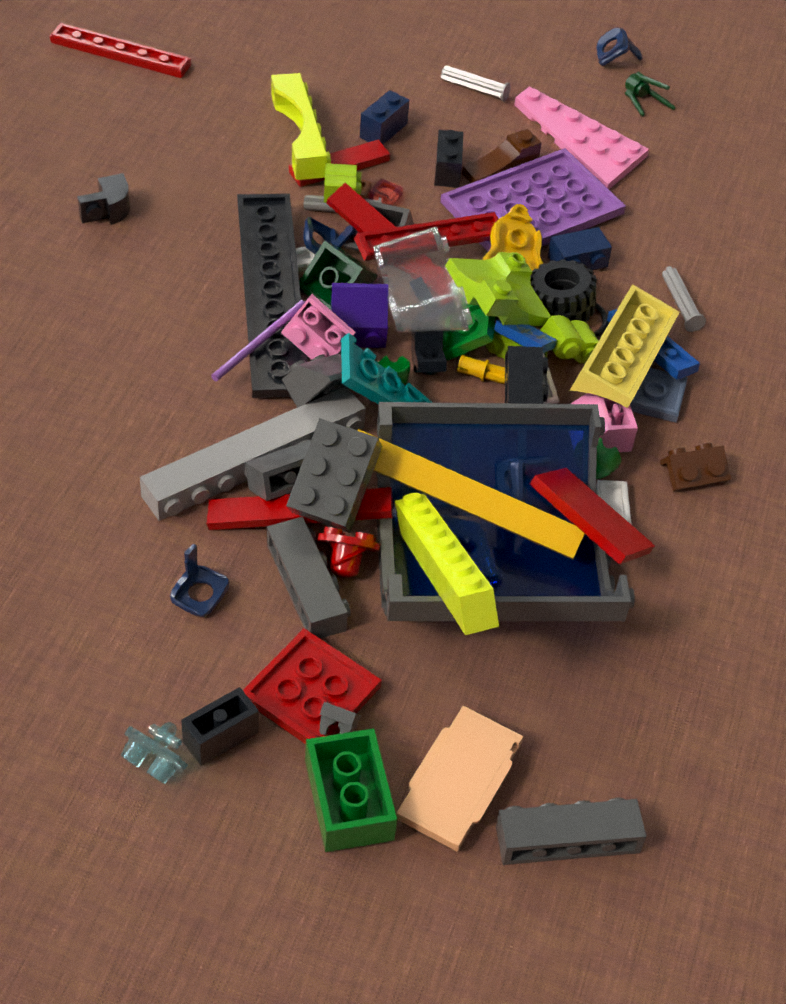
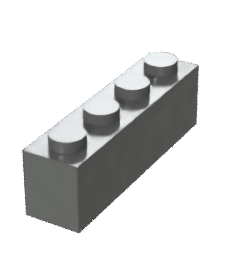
[245,427,352,501]
[267,517,351,639]
[496,797,646,865]

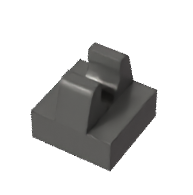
[319,702,361,736]

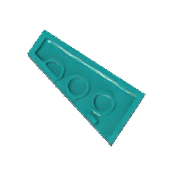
[341,333,434,432]

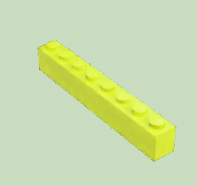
[395,493,499,635]

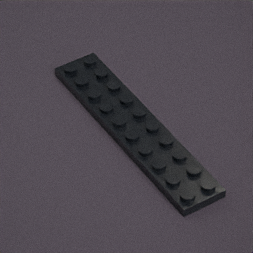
[237,193,307,398]

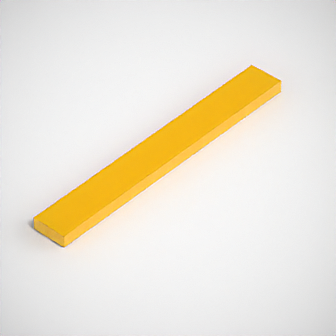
[358,429,585,560]

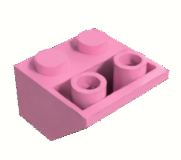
[281,294,356,360]
[568,393,638,452]

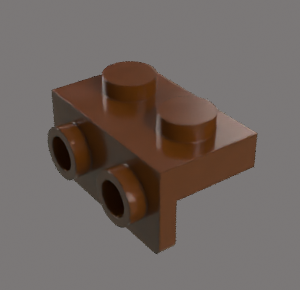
[660,443,731,491]

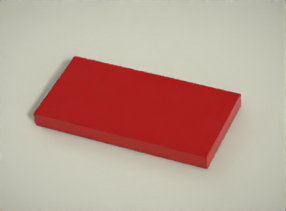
[530,468,655,564]

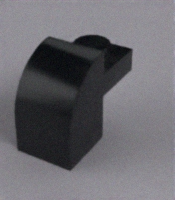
[77,173,130,225]
[411,319,447,375]

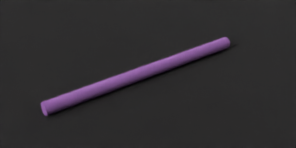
[211,300,305,381]

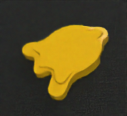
[483,204,543,271]

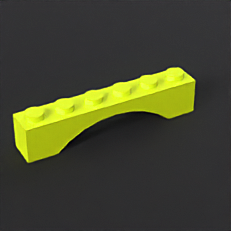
[271,73,331,180]

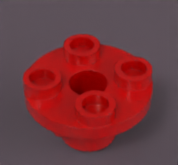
[317,527,380,577]

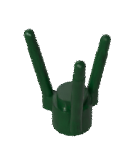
[625,71,676,116]

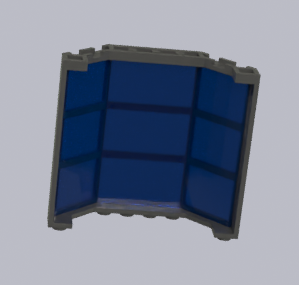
[376,402,635,621]

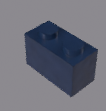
[359,90,410,144]
[547,227,612,270]

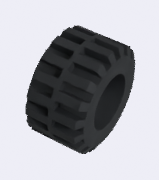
[530,260,597,322]

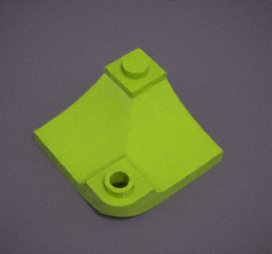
[445,252,551,326]

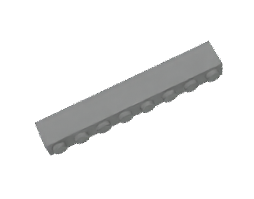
[140,386,366,521]

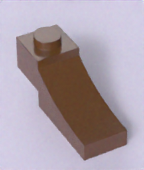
[462,128,542,183]

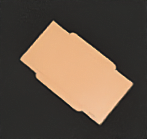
[396,706,523,852]

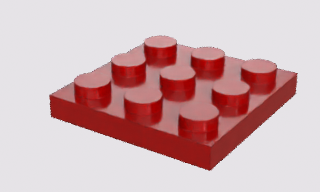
[243,628,382,744]

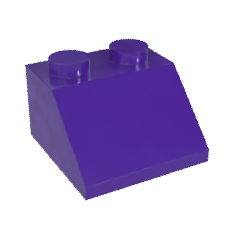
[331,283,389,348]

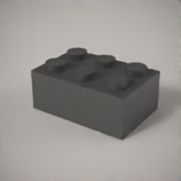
[286,418,383,533]

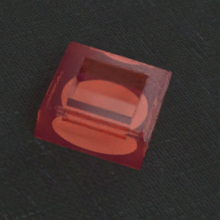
[368,178,403,206]

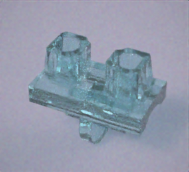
[120,721,188,784]

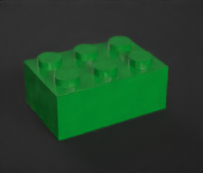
[305,728,397,852]

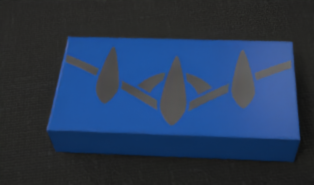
[494,320,557,353]

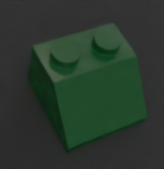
[299,240,378,310]

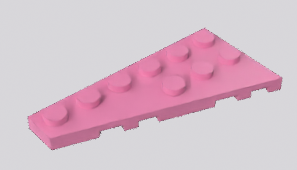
[514,87,649,189]

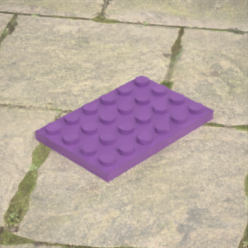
[441,148,626,252]

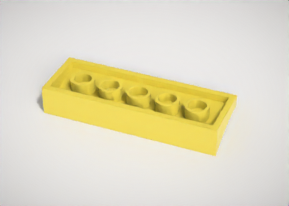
[570,284,680,408]

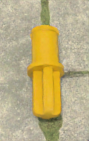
[457,355,505,384]

